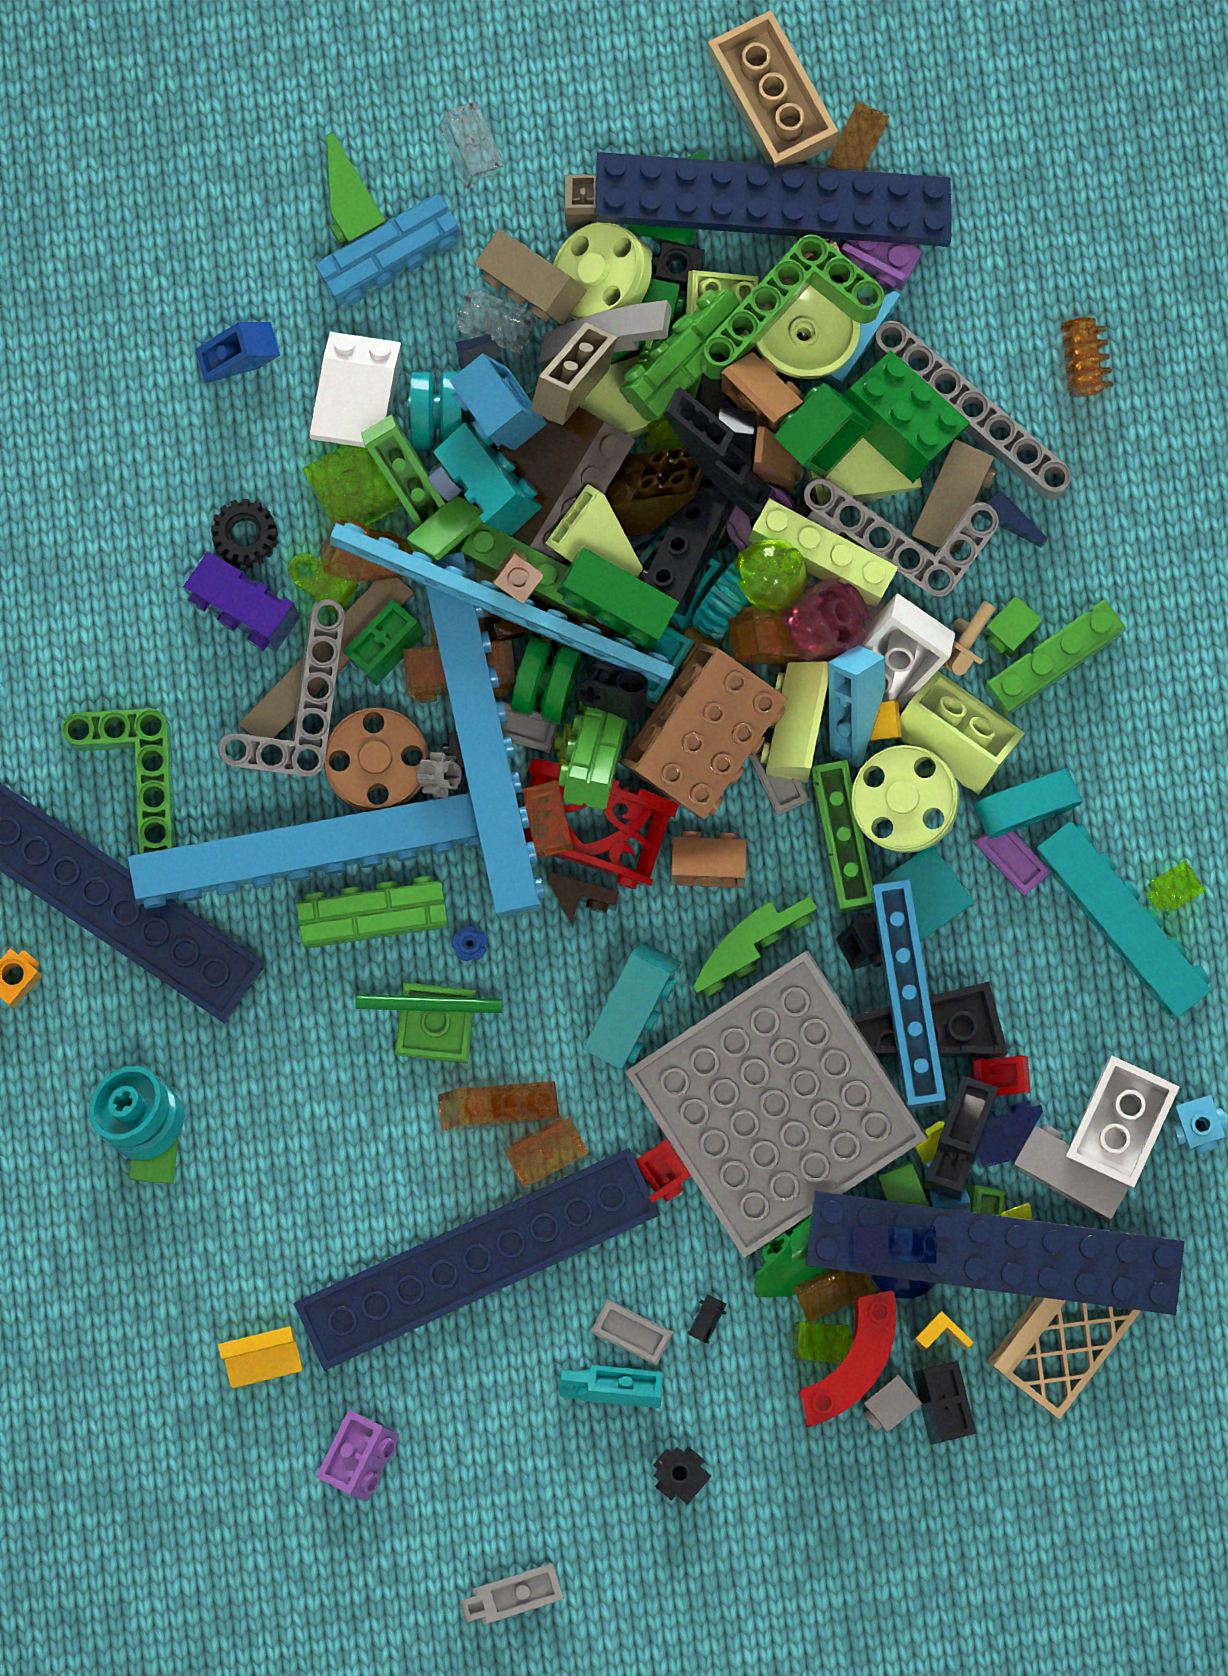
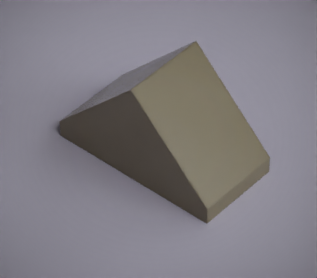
[565,174,597,229]

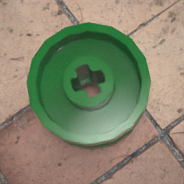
[511,635,582,726]

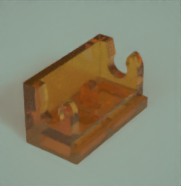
[503,1114,589,1188]

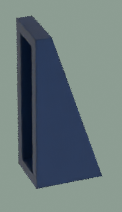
[978,490,1047,548]

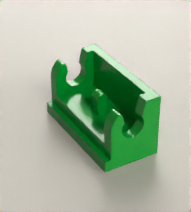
[343,599,426,686]

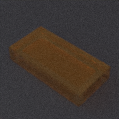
[827,102,890,171]
[522,780,573,858]
[793,1269,875,1323]

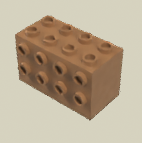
[618,642,788,820]

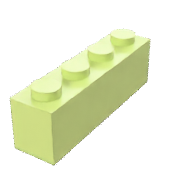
[748,498,898,608]

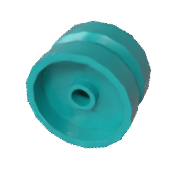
[408,371,465,451]
[89,1066,185,1160]

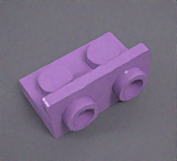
[840,240,923,291]
[316,1410,399,1501]

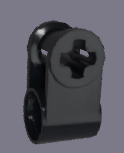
[575,660,648,720]

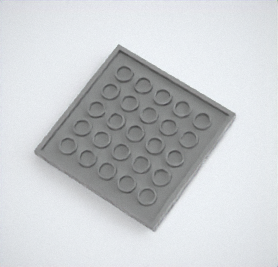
[625,951,929,1258]

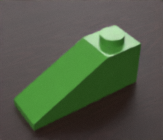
[326,132,386,245]

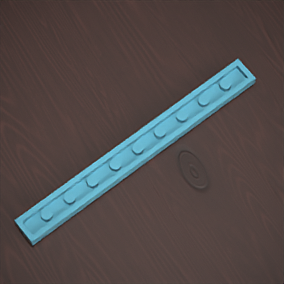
[329,523,675,687]

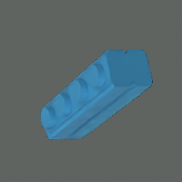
[315,192,461,307]

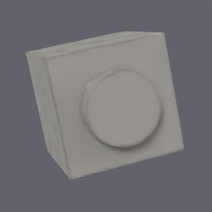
[862,1375,922,1433]

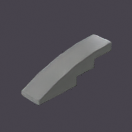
[539,300,672,367]

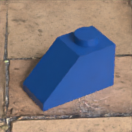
[195,322,280,382]

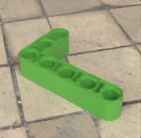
[700,234,884,380]
[62,709,176,854]

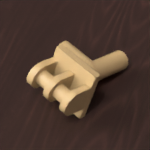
[941,601,996,675]

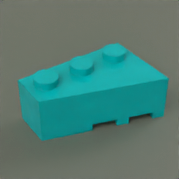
[433,422,542,536]
[583,942,681,1070]

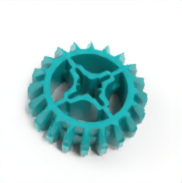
[692,551,773,643]

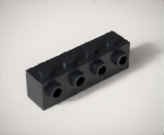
[640,473,736,617]

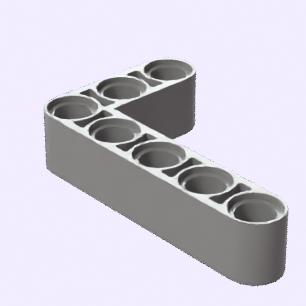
[804,477,999,597]
[217,599,345,776]

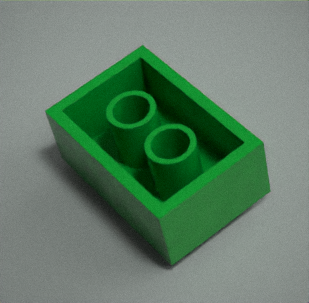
[844,350,970,483]

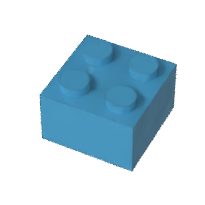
[449,353,547,451]

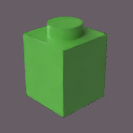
[984,596,1043,658]

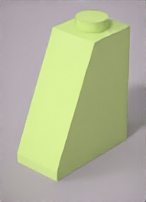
[545,484,643,579]

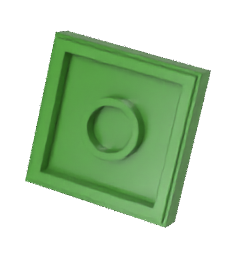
[395,982,477,1064]

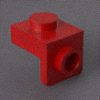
[970,1055,1031,1097]
[635,1139,691,1203]

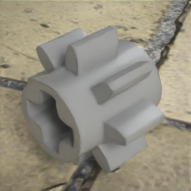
[417,752,462,798]

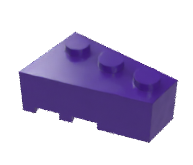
[183,551,300,653]

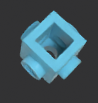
[1171,1095,1228,1155]

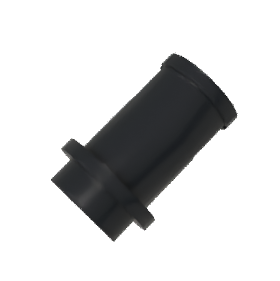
[687,1294,727,1344]

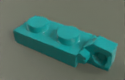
[559,1365,664,1409]

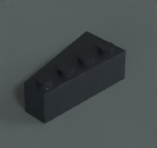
[851,981,1008,1057]

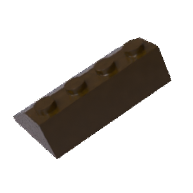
[473,388,636,563]

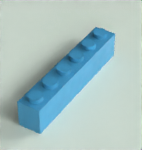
[871,880,946,1109]

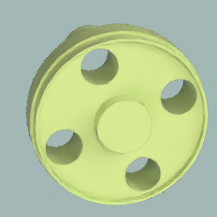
[553,222,652,320]
[851,745,960,853]

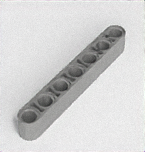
[874,321,1071,500]

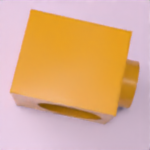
[0,948,43,1009]

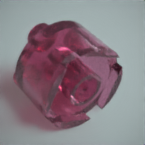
[781,577,869,661]

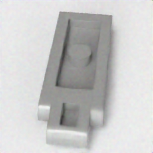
[459,1563,564,1625]

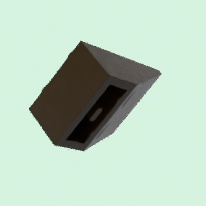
[605,447,704,536]

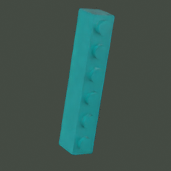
[1034,820,1212,1022]

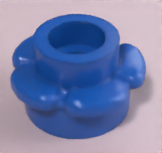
[452,925,488,961]

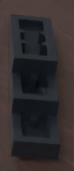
[663,386,772,519]

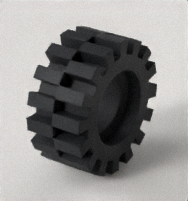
[211,499,278,568]

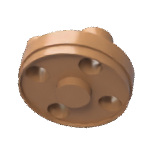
[324,708,430,812]

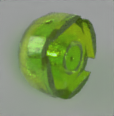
[735,538,809,613]

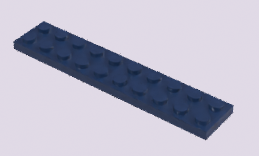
[595,152,952,247]
[0,783,266,1024]
[294,1148,660,1371]
[805,1191,1185,1315]

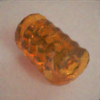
[1060,317,1114,397]

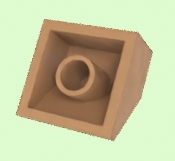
[721,352,804,434]
[671,831,746,888]

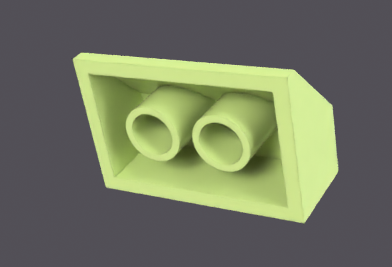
[760,661,829,783]
[900,671,1025,794]

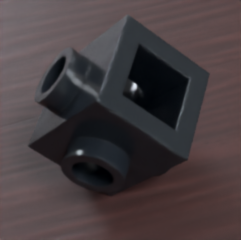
[836,913,883,970]
[653,1446,712,1505]

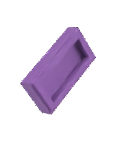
[974,832,1051,898]

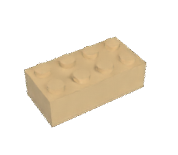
[708,10,838,167]

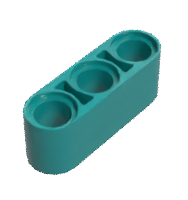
[974,768,1083,839]

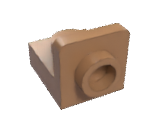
[493,547,543,603]

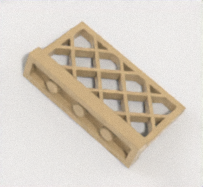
[986,1297,1141,1419]

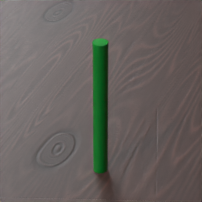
[355,994,503,1013]

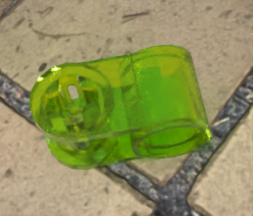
[288,553,359,614]

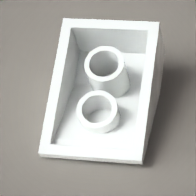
[310,332,401,448]
[828,593,955,711]
[1066,1056,1179,1188]

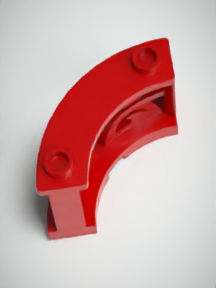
[522,758,679,889]
[798,1291,896,1428]

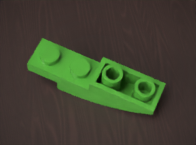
[693,896,817,998]

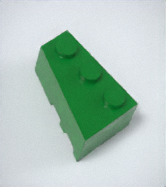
[556,547,679,651]

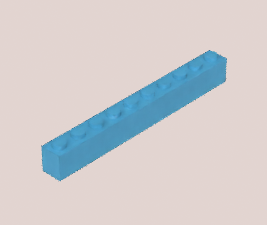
[425,552,545,919]
[127,793,482,909]

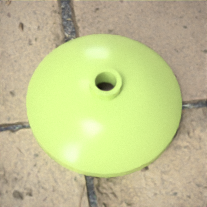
[756,278,860,379]

